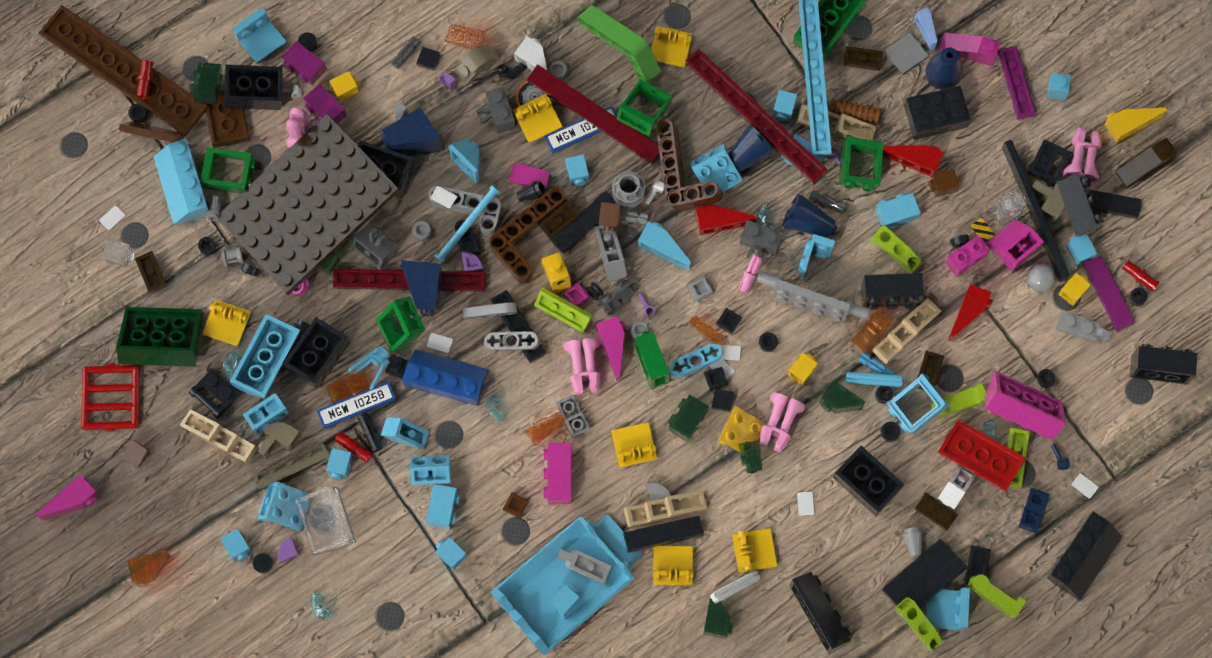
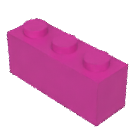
[544,443,571,504]

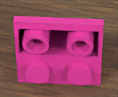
[987,220,1044,271]

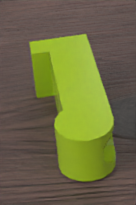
[870,225,922,273]
[930,383,986,418]
[969,575,1026,618]
[893,597,943,652]

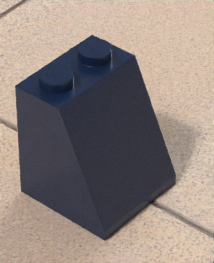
[381,107,443,156]
[401,260,443,317]

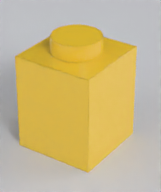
[329,71,360,103]
[1059,273,1091,306]
[787,352,818,386]

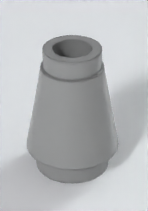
[903,527,922,556]

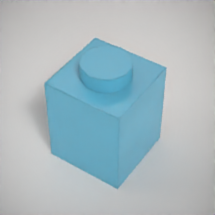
[1047,73,1071,100]
[772,90,797,121]
[565,154,589,186]
[1067,234,1097,266]
[326,448,353,480]
[220,528,252,561]
[436,537,467,570]
[549,584,580,617]

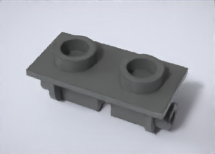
[598,280,636,316]

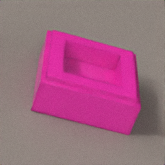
[563,282,590,307]

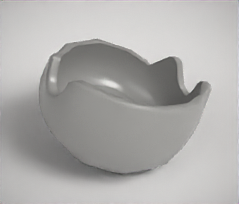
[1027,263,1056,293]

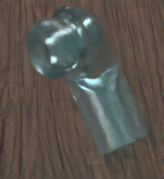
[756,205,773,229]
[222,352,239,381]
[485,395,505,423]
[982,419,1001,443]
[311,593,331,620]

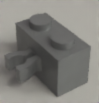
[476,87,515,133]
[740,220,783,259]
[352,224,398,270]

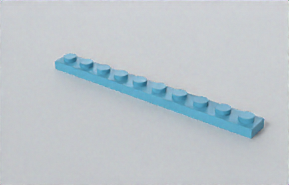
[798,0,832,157]

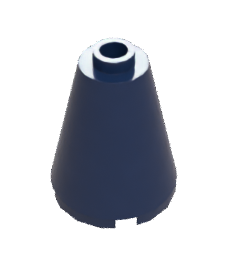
[925,47,963,90]
[728,124,775,173]
[782,193,837,238]

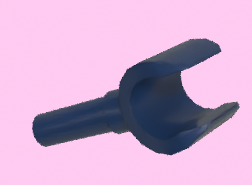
[1051,444,1070,470]

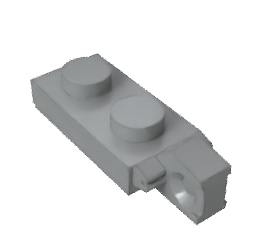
[1056,310,1112,342]
[557,549,612,585]

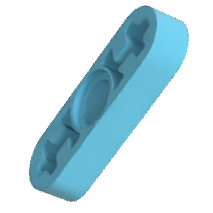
[670,344,722,378]

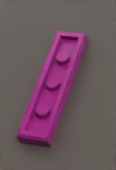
[998,46,1036,120]
[1082,255,1135,332]

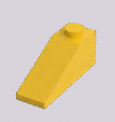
[1104,107,1168,143]

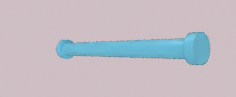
[435,185,500,263]

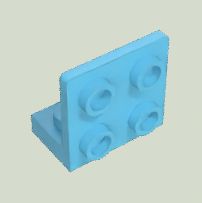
[232,8,286,64]
[691,143,743,195]
[797,234,835,280]
[257,482,312,531]
[926,588,970,631]

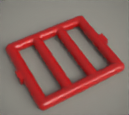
[81,363,140,432]

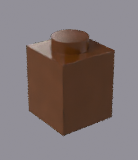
[929,169,960,198]
[598,202,624,231]

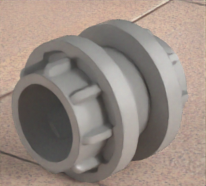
[612,171,645,209]

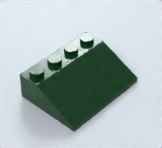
[116,307,202,367]

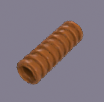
[828,97,881,124]

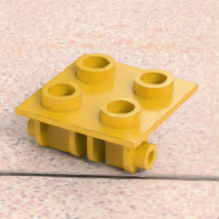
[651,26,693,68]
[512,94,562,143]
[202,300,251,346]
[718,406,766,458]
[611,422,657,468]
[732,528,778,573]
[653,546,693,585]

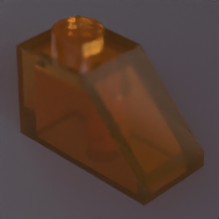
[127,550,170,587]

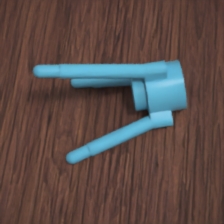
[348,346,390,390]

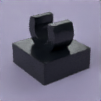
[385,355,408,380]

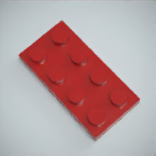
[938,420,1026,492]

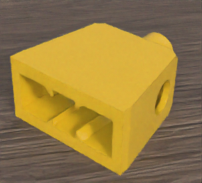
[541,252,571,295]

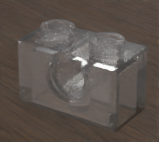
[992,189,1027,226]

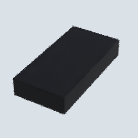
[964,545,991,585]

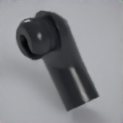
[497,63,526,79]

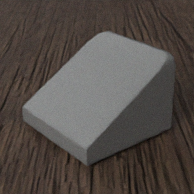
[394,102,408,121]

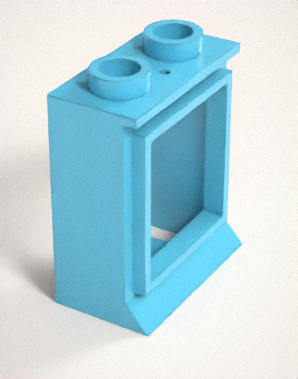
[887,373,950,434]

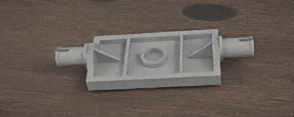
[757,271,870,322]

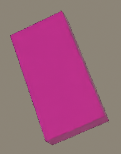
[509,163,550,189]

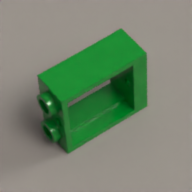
[616,79,673,136]
[838,136,883,192]
[200,147,256,194]
[376,296,426,353]
[635,331,669,390]

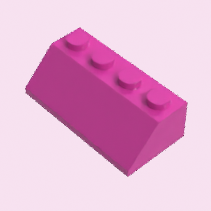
[984,370,1065,440]

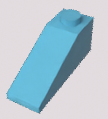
[638,222,691,271]

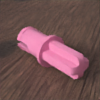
[738,255,762,293]

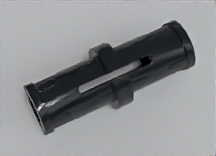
[357,413,383,453]

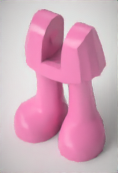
[286,108,312,148]
[1063,128,1101,184]
[564,338,601,395]
[760,393,806,453]

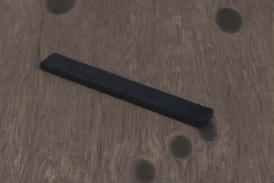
[1002,140,1069,283]

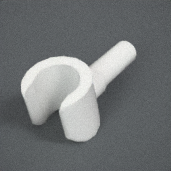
[282,85,302,98]
[645,181,664,205]

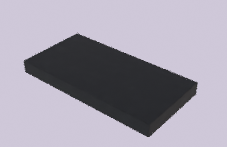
[882,539,967,609]

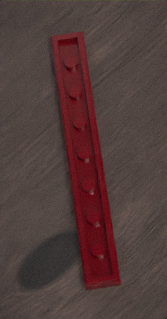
[527,64,659,164]
[333,269,486,292]

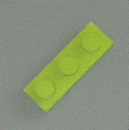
[534,288,593,333]
[1007,428,1030,489]

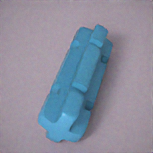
[859,352,895,375]

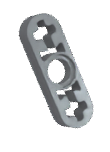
[463,303,517,319]
[484,331,540,351]

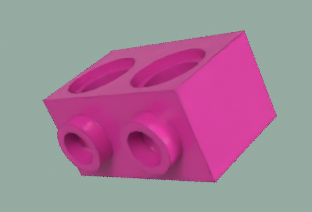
[945,235,990,277]

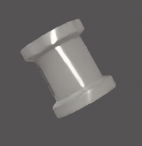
[221,246,243,267]

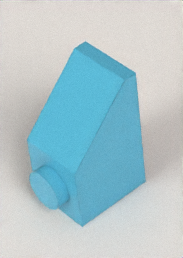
[381,417,429,449]

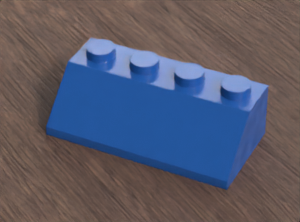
[402,349,489,406]

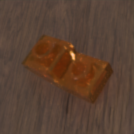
[326,371,370,404]

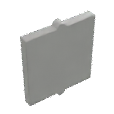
[884,33,928,75]

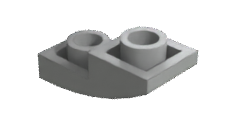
[555,395,590,437]

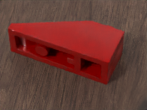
[882,145,944,177]
[695,204,756,236]
[948,284,993,341]

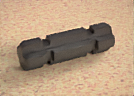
[391,36,420,69]
[809,190,846,213]

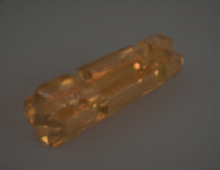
[689,316,723,345]

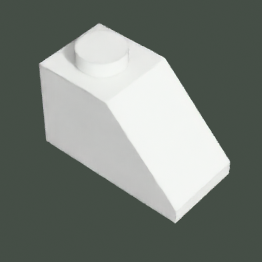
[514,36,547,71]
[938,466,976,509]

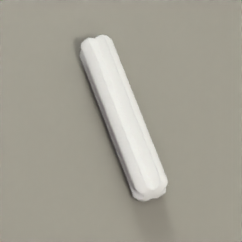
[710,570,760,603]

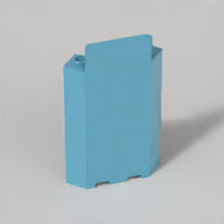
[490,514,643,655]

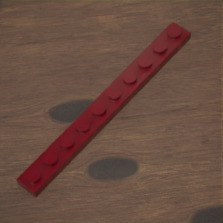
[685,49,828,184]

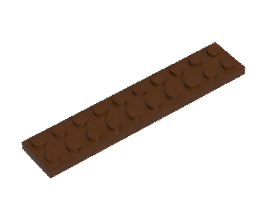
[39,5,208,137]

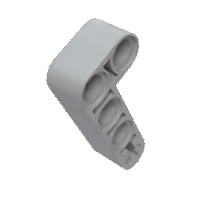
[428,186,502,237]

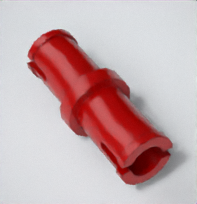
[136,60,153,99]
[1122,260,1160,292]
[335,431,373,463]

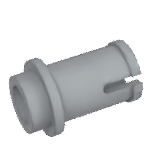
[206,195,222,221]

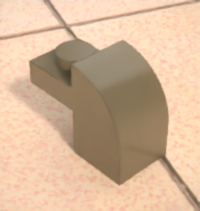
[454,45,499,85]
[1032,180,1065,223]
[258,422,301,459]

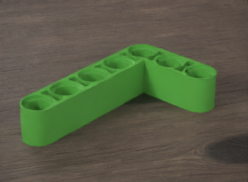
[578,5,661,83]

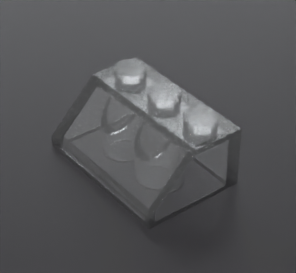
[295,486,356,555]

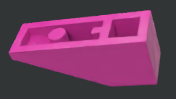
[939,32,1001,66]
[596,316,627,381]
[36,474,99,521]

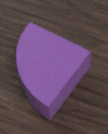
[439,72,457,90]
[462,251,483,271]
[278,537,299,564]

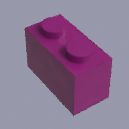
[282,41,327,86]
[303,84,347,124]

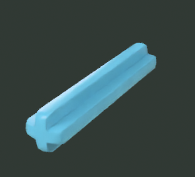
[846,372,903,387]

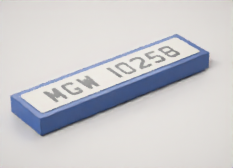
[545,106,617,154]
[317,381,396,429]

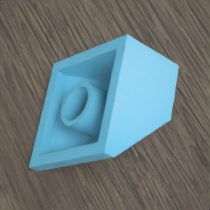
[449,138,480,185]

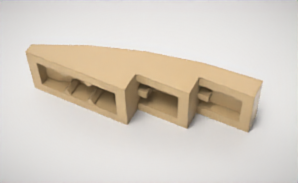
[796,104,876,140]
[872,298,941,364]
[180,409,258,464]
[624,490,707,528]

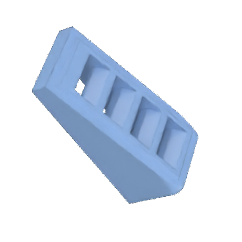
[914,7,937,51]

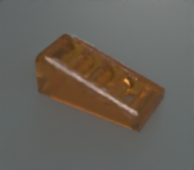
[444,24,486,50]
[851,310,891,353]
[524,414,564,446]

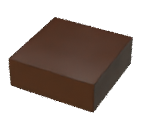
[503,492,529,519]

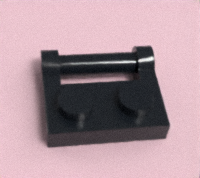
[1028,139,1074,187]
[188,368,241,419]

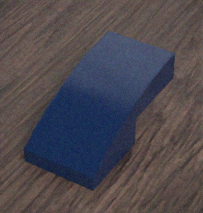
[1018,488,1050,534]

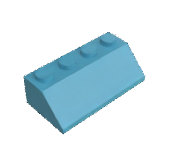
[154,139,209,225]
[230,314,300,398]

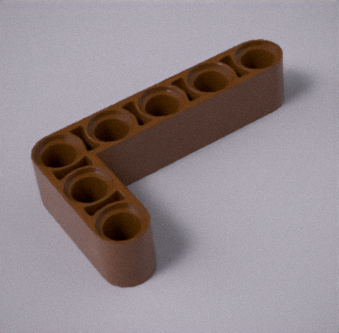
[656,119,723,211]
[489,187,565,283]

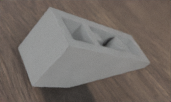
[594,226,627,281]

